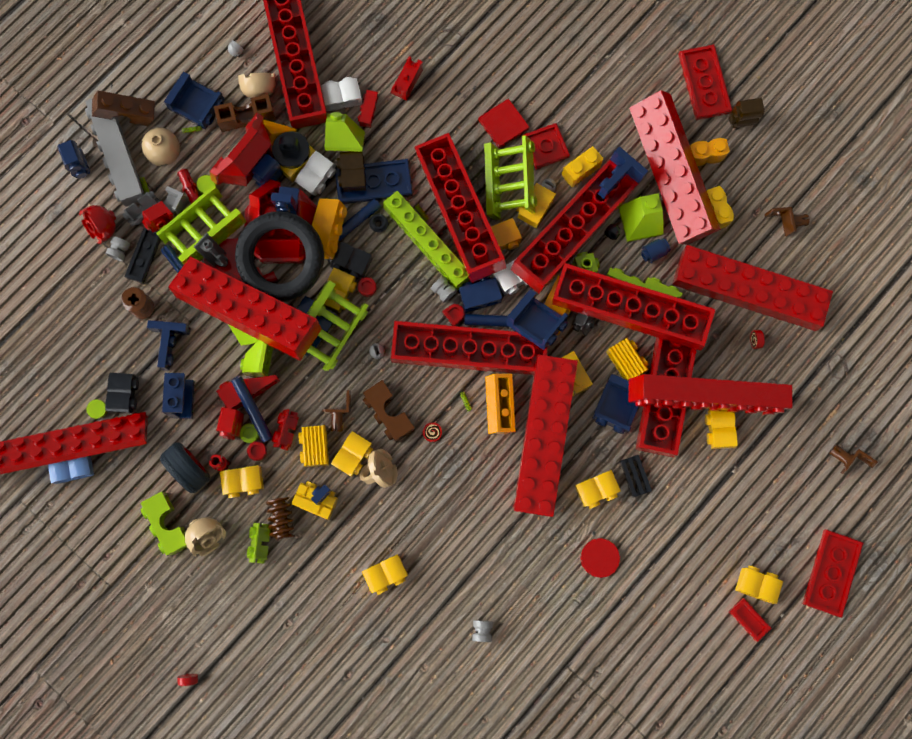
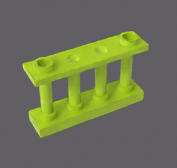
[484,135,537,220]
[156,185,247,264]
[307,280,369,371]

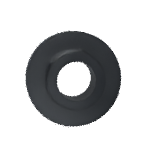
[369,214,388,233]

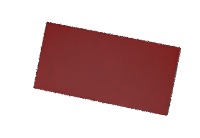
[728,598,772,642]

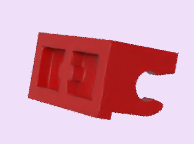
[390,56,423,101]

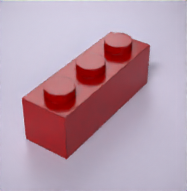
[358,90,378,128]
[249,179,281,208]

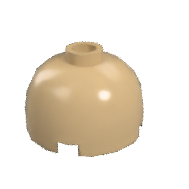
[238,73,276,98]
[141,128,180,166]
[185,517,226,556]

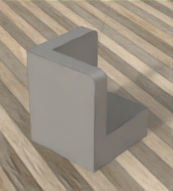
[164,186,189,215]

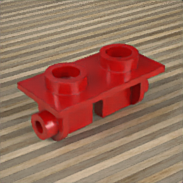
[272,409,299,451]

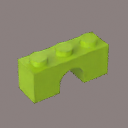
[140,491,187,556]

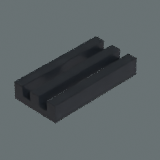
[620,454,652,498]

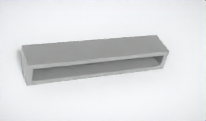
[85,99,145,207]

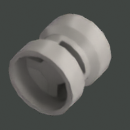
[105,236,130,262]
[431,276,457,303]
[472,620,493,642]

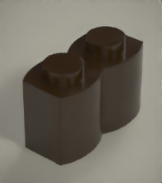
[729,97,765,128]
[337,151,366,192]

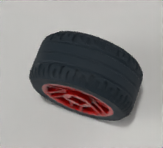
[160,442,210,493]

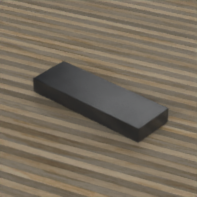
[124,227,161,284]

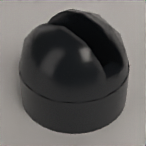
[604,223,621,240]

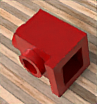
[142,201,173,232]

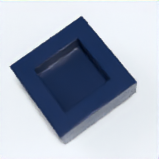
[311,484,332,506]

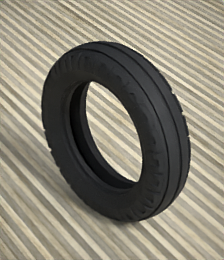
[235,211,324,301]

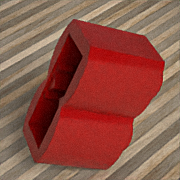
[216,407,244,440]

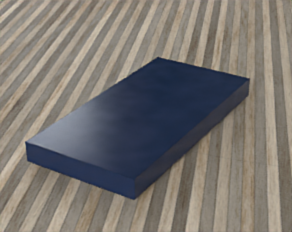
[335,159,413,204]

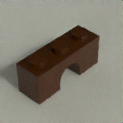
[92,90,155,126]
[214,94,276,132]
[362,380,415,443]

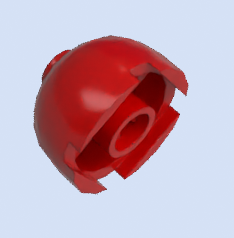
[79,205,116,244]

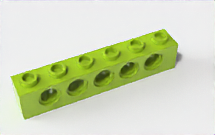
[383,191,470,292]

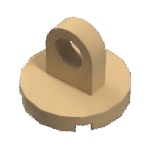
[359,449,398,488]

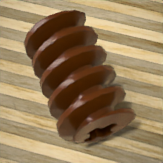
[121,287,155,319]
[266,497,295,539]

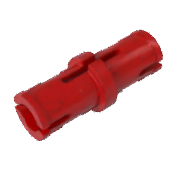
[177,169,200,204]
[209,455,229,471]

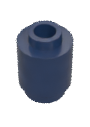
[641,238,671,263]

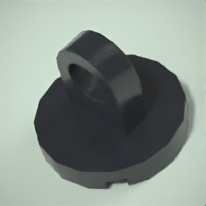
[272,131,310,169]

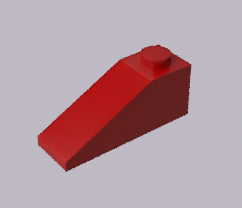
[216,375,280,410]

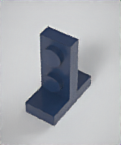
[598,146,648,199]
[271,186,300,215]
[147,320,190,371]

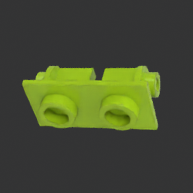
[247,523,271,564]

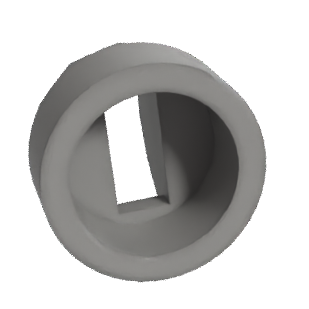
[228,40,244,57]
[541,178,556,192]
[369,343,385,359]

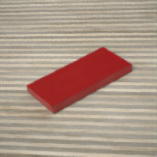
[678,44,732,120]
[802,529,863,618]

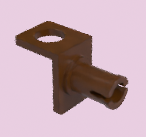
[764,207,810,236]
[323,390,351,432]
[829,444,878,474]

